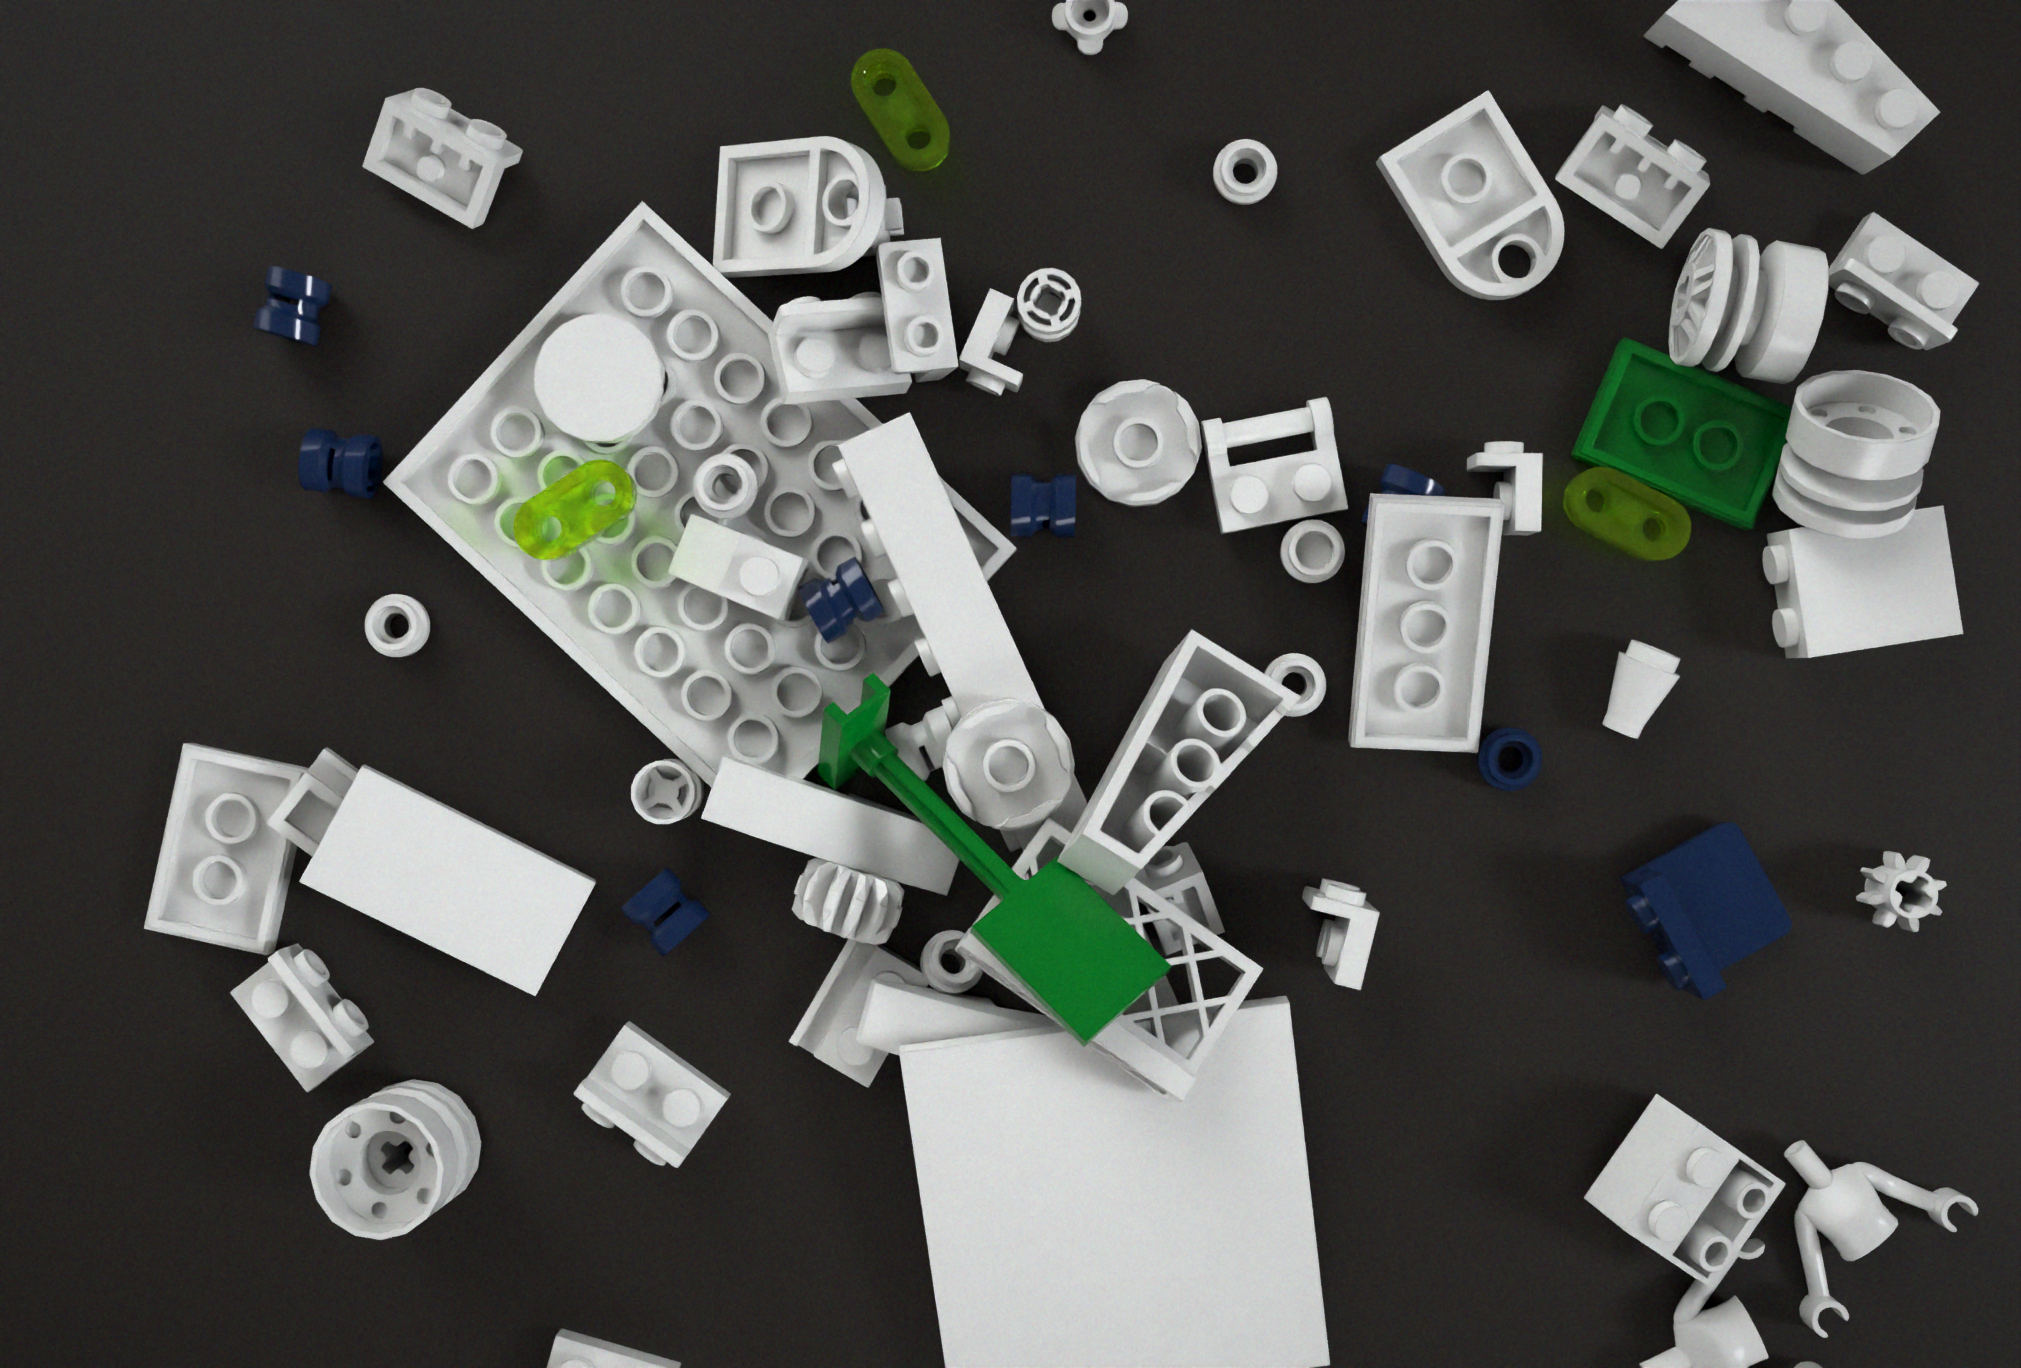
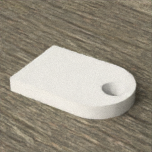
[1376,90,1565,300]
[713,136,885,278]

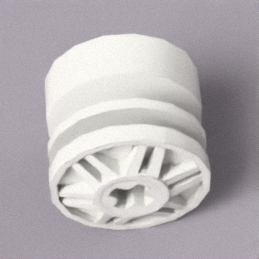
[1668,228,1829,384]
[1772,370,1940,539]
[309,1079,481,1240]

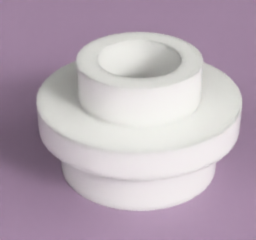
[1213,139,1277,205]
[693,454,758,519]
[365,594,430,657]
[1264,653,1326,717]
[920,930,983,995]

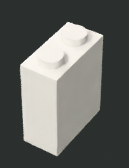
[1762,505,1963,659]

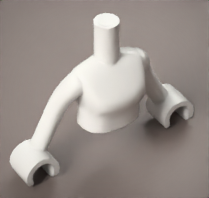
[1784,1140,1978,1338]
[1639,1238,1823,1368]

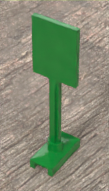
[818,673,1172,1047]

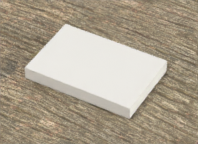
[144,743,309,955]

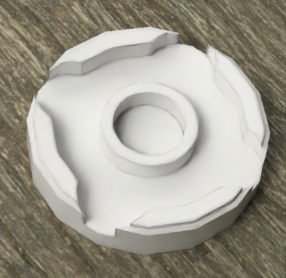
[534,314,665,444]
[1075,379,1202,507]
[943,698,1075,831]

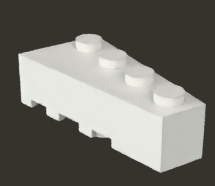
[1643,0,1940,175]
[1057,629,1301,896]

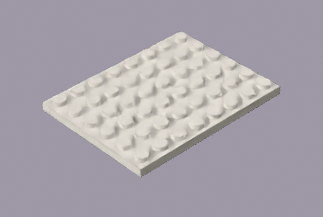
[383,201,1017,788]

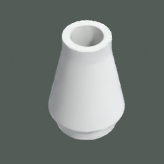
[1602,639,1681,739]

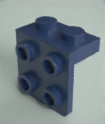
[1619,821,1792,1000]

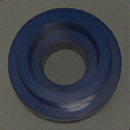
[1477,727,1543,791]

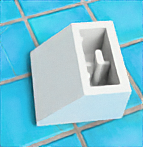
[1584,1094,1786,1289]

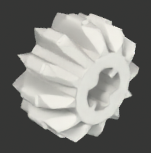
[792,857,905,945]

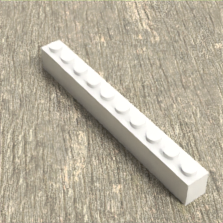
[832,412,1179,1015]

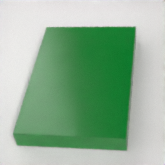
[1570,337,1792,530]

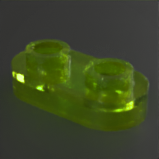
[851,48,951,172]
[513,459,637,561]
[1563,467,1691,562]

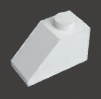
[667,514,812,622]

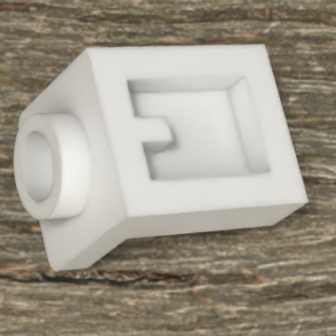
[959,288,1023,396]
[1467,441,1543,536]
[1134,842,1225,956]

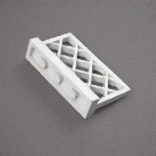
[954,817,1263,1102]

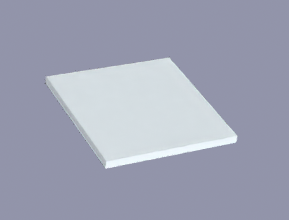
[899,996,1330,1368]

